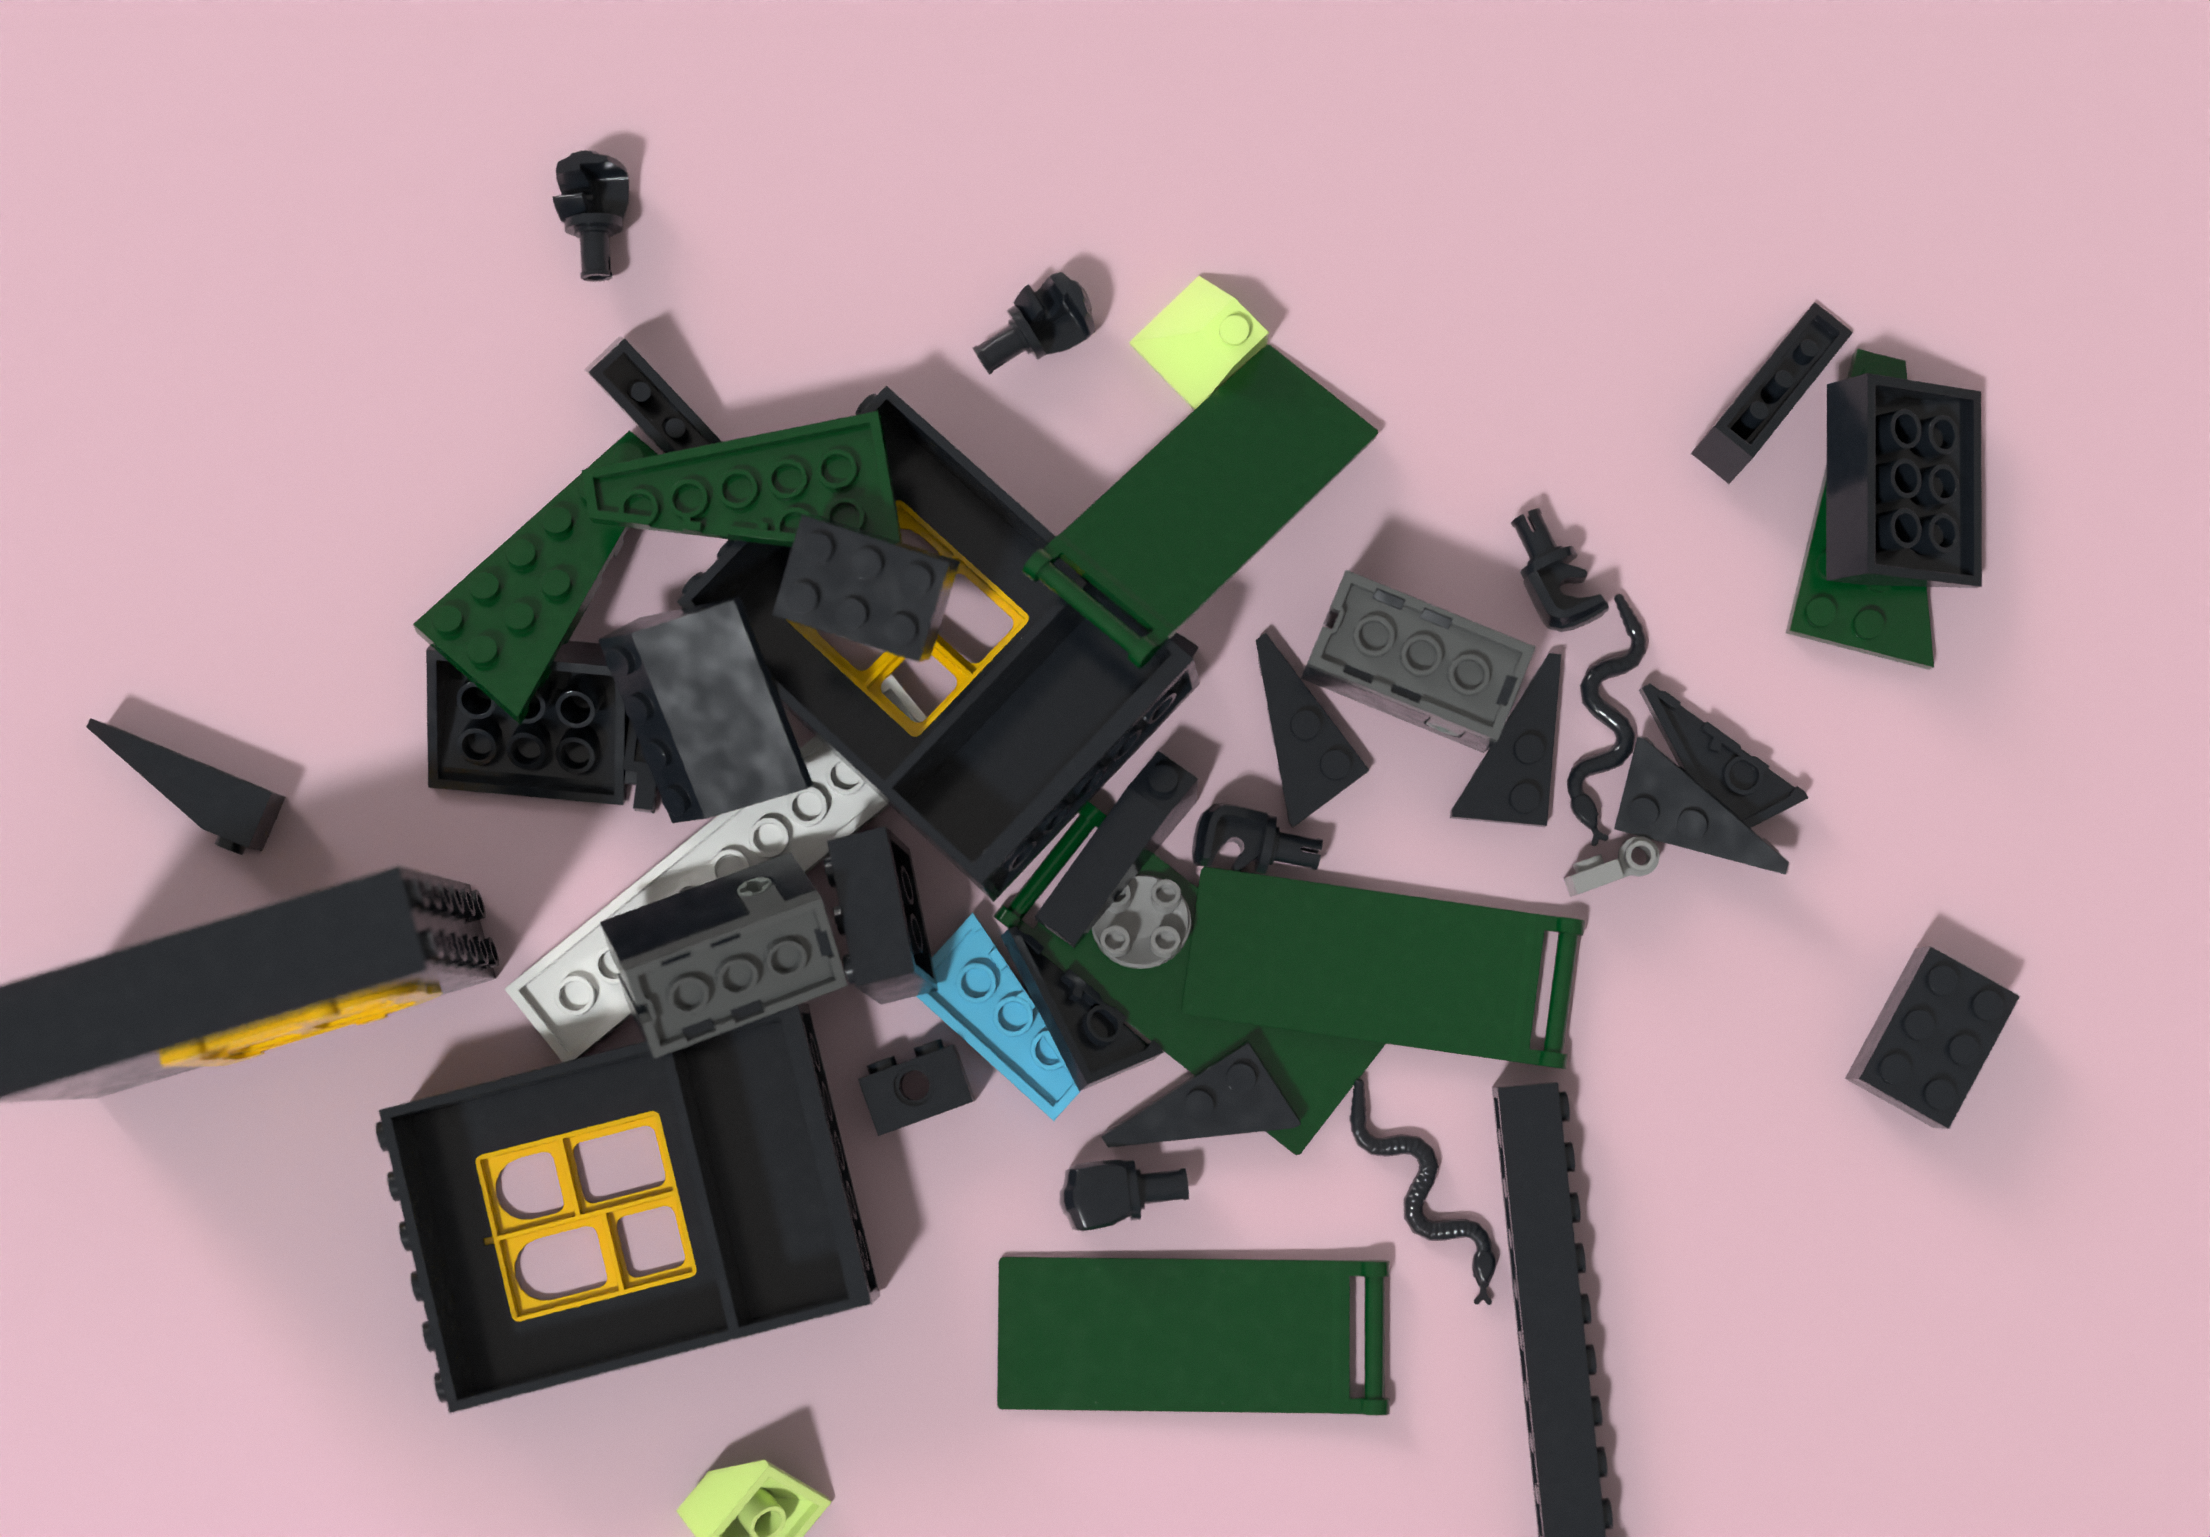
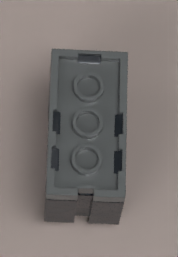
[1301,570,1536,753]
[600,852,848,1059]

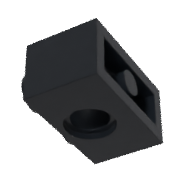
[858,1038,976,1136]

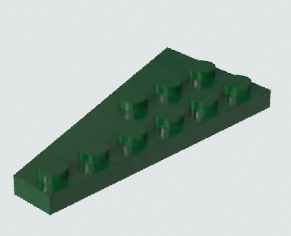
[1786,349,1934,670]
[582,411,903,547]
[413,430,659,725]

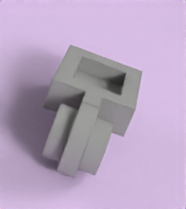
[1564,836,1659,897]

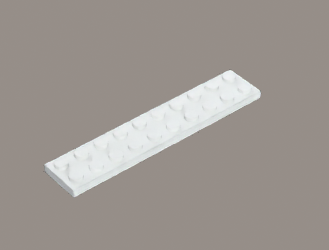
[505,674,927,1062]

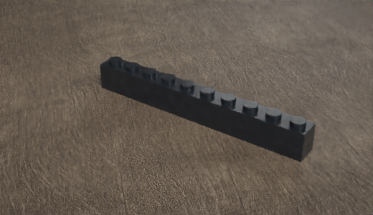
[1492,1082,1613,1537]

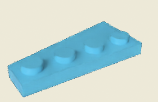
[916,913,1081,1121]

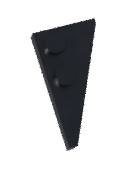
[1256,633,1370,829]
[1450,653,1561,827]
[1639,683,1808,828]
[1614,736,1790,875]
[1001,926,1163,1091]
[1102,1041,1301,1148]

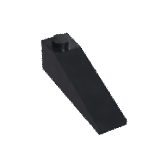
[1691,302,1853,484]
[584,336,722,453]
[86,718,286,855]
[1035,751,1198,948]

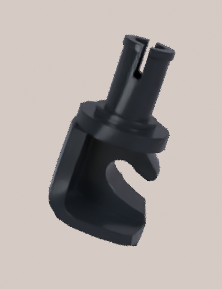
[553,150,629,282]
[973,272,1095,375]
[1511,508,1609,632]
[1192,803,1323,874]
[1059,1160,1189,1231]

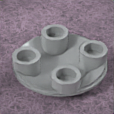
[1092,874,1191,969]

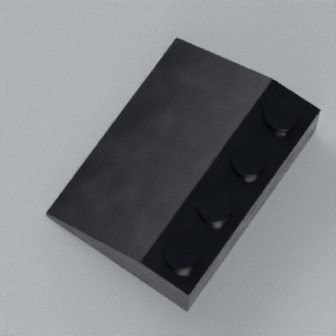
[1826,373,1982,588]
[598,597,813,823]
[426,640,629,805]

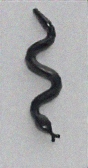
[1567,594,1646,846]
[1349,1079,1496,1305]

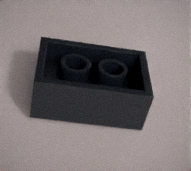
[772,515,960,662]
[824,826,938,1005]
[1845,946,2020,1129]

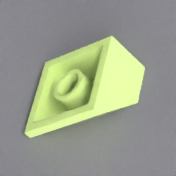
[1129,276,1269,410]
[676,1460,832,1537]

